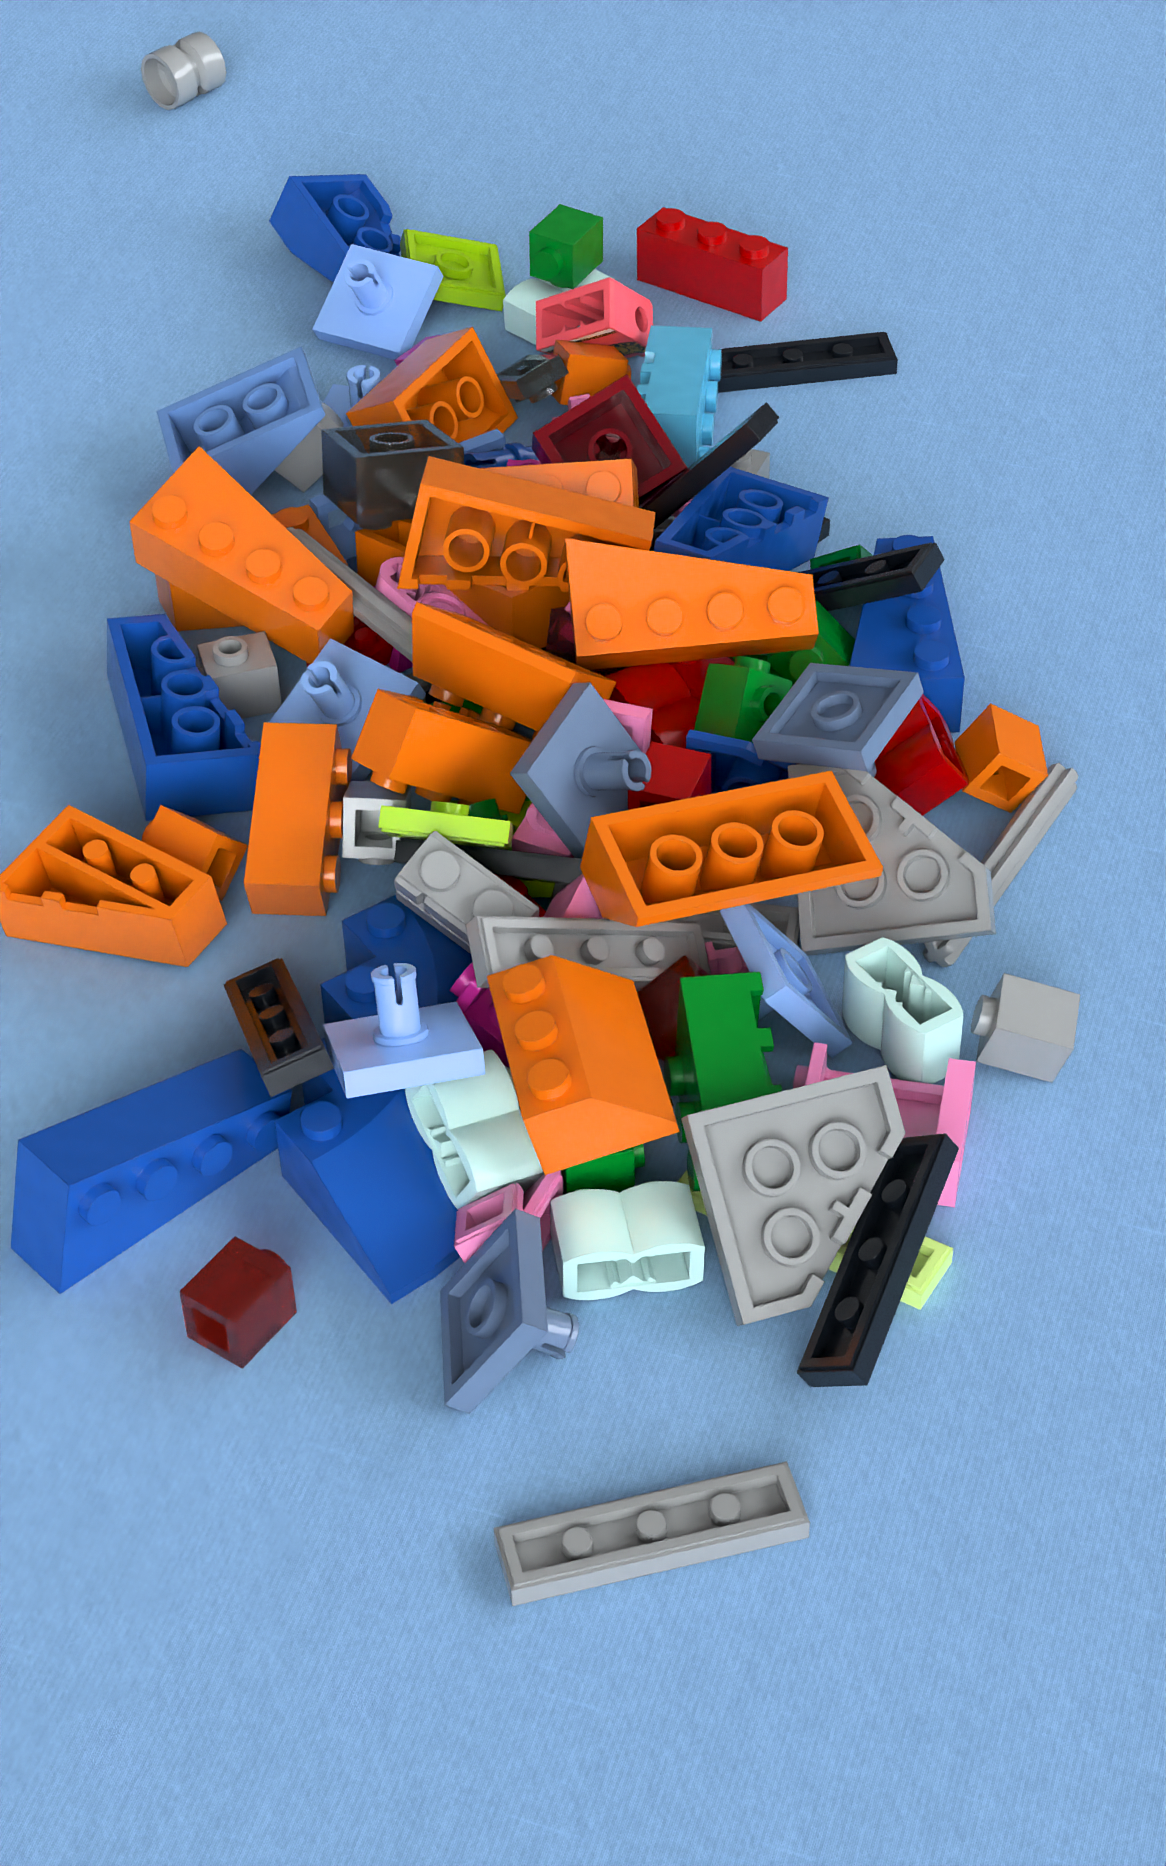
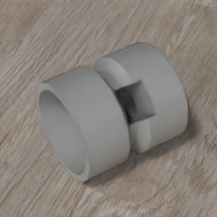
[141,32,226,110]

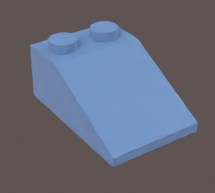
[156,347,325,495]

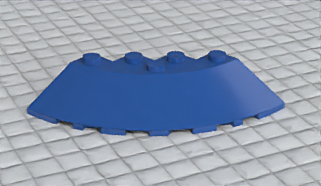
[274,895,520,1304]

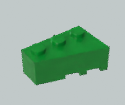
[664,972,782,1192]

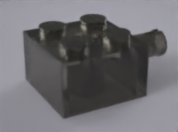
[321,419,464,530]

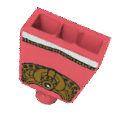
[536,277,653,358]

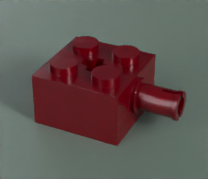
[532,374,687,508]

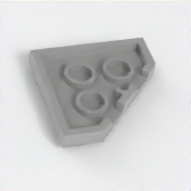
[788,764,996,956]
[681,1065,905,1326]

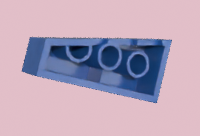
[850,535,965,733]
[107,614,261,821]

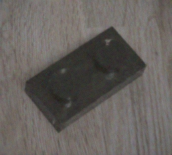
[497,355,569,403]

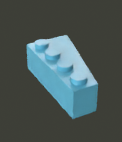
[636,325,722,497]

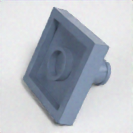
[752,663,924,777]
[510,682,652,859]
[440,1209,579,1414]

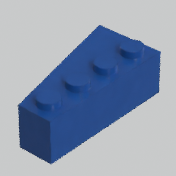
[653,467,829,571]
[11,1049,292,1294]

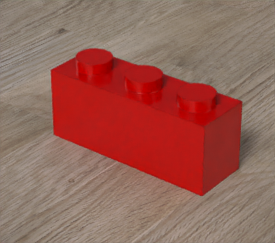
[637,207,788,322]

